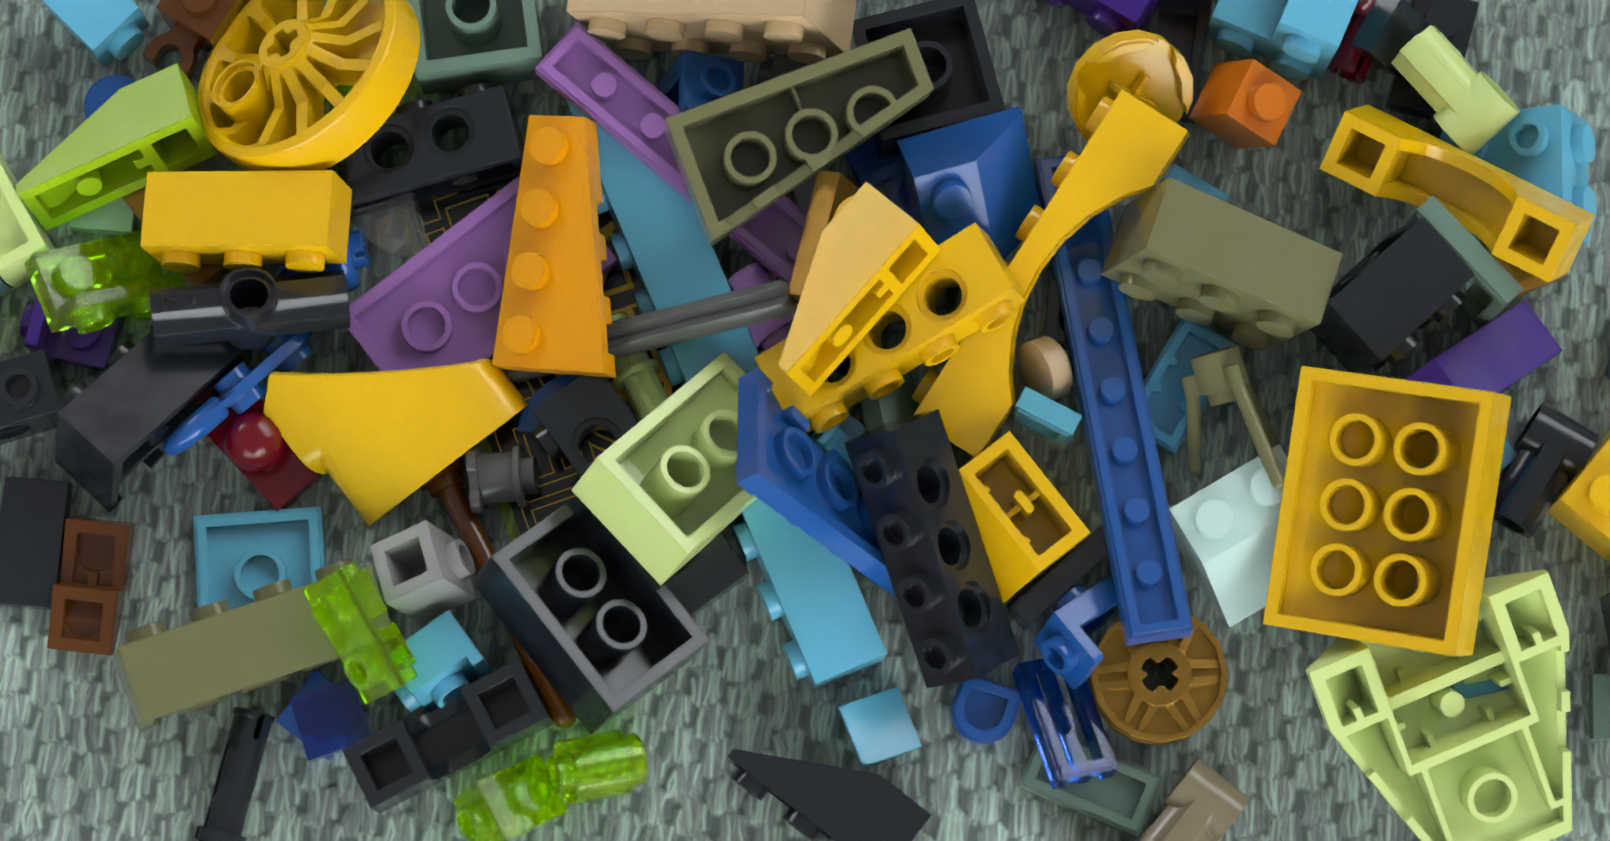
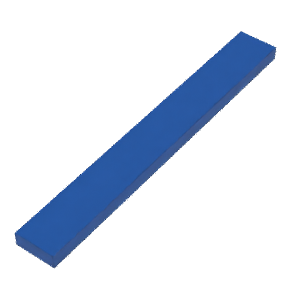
[1033,153,1193,646]

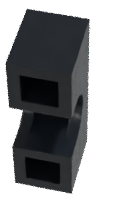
[342,659,554,813]

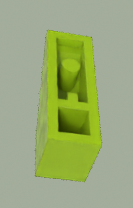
[15,63,218,231]

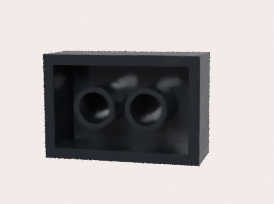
[471,496,710,735]

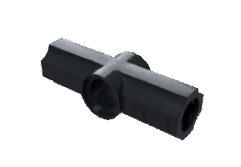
[149,267,350,350]

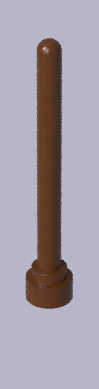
[420,456,577,728]

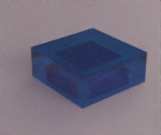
[289,678,371,762]

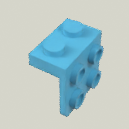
[1441,104,1597,244]

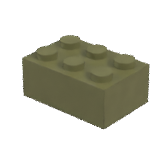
[1101,177,1343,350]

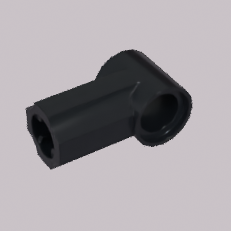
[1493,402,1599,539]

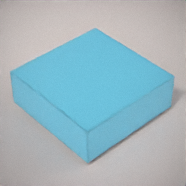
[1011,386,1082,446]

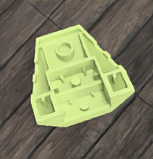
[1305,569,1572,841]

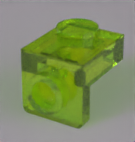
[453,754,569,841]

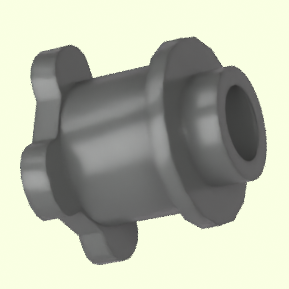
[466,444,539,514]

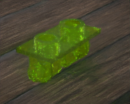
[302,561,418,704]

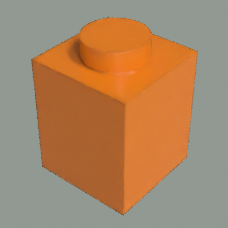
[1189,59,1302,149]

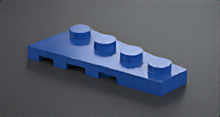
[736,367,896,597]

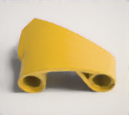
[263,359,529,526]

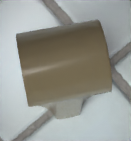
[1138,758,1250,841]

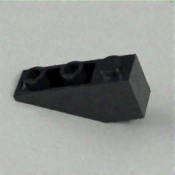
[728,749,932,841]

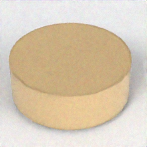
[1017,336,1073,400]

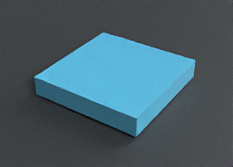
[193,506,326,610]

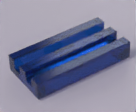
[1011,658,1119,789]

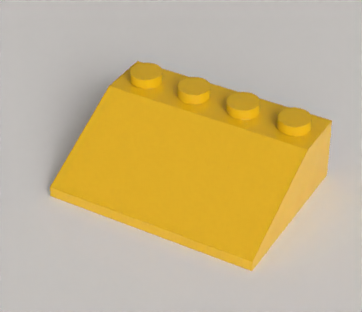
[1263,366,1512,657]

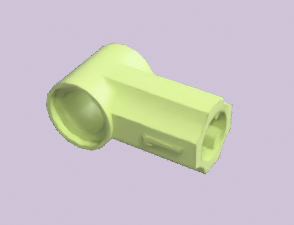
[1391,25,1520,155]

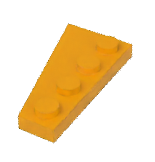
[492,115,616,378]

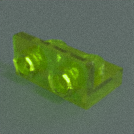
[24,230,186,334]

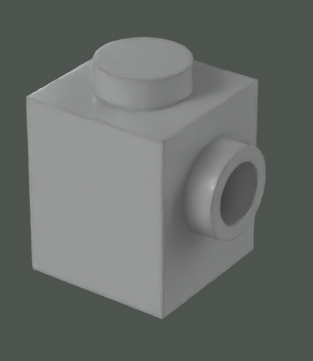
[370,520,476,624]

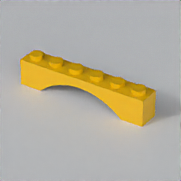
[911,89,1190,457]

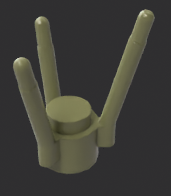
[1180,345,1284,489]

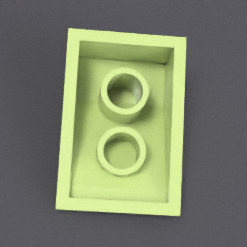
[572,351,757,585]

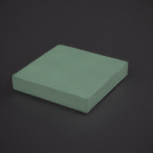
[1405,195,1524,328]

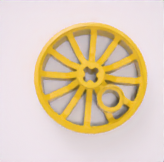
[197,0,420,171]

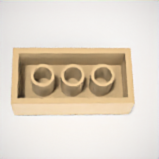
[566,0,857,64]

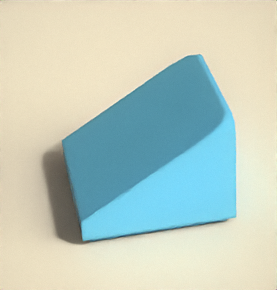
[838,686,922,770]

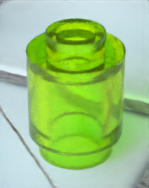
[546,729,648,805]

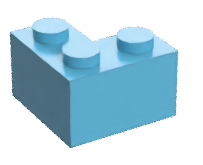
[1207,0,1358,81]

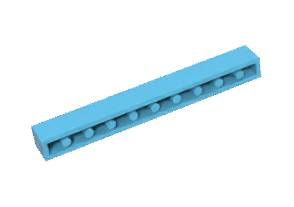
[566,100,887,690]

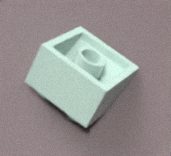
[1169,444,1288,629]

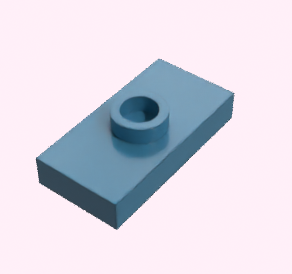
[1144,319,1235,457]

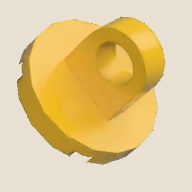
[1067,30,1193,141]

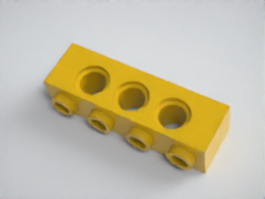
[754,222,1026,433]

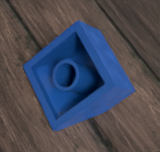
[897,106,1040,260]

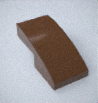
[47,516,135,656]

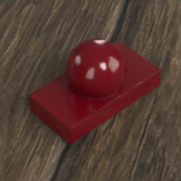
[207,394,324,511]

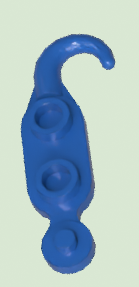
[163,331,316,456]

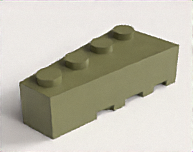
[663,28,934,248]
[115,559,396,731]

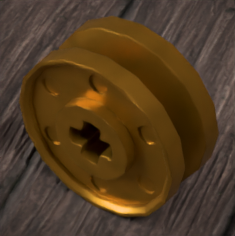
[1088,615,1228,746]

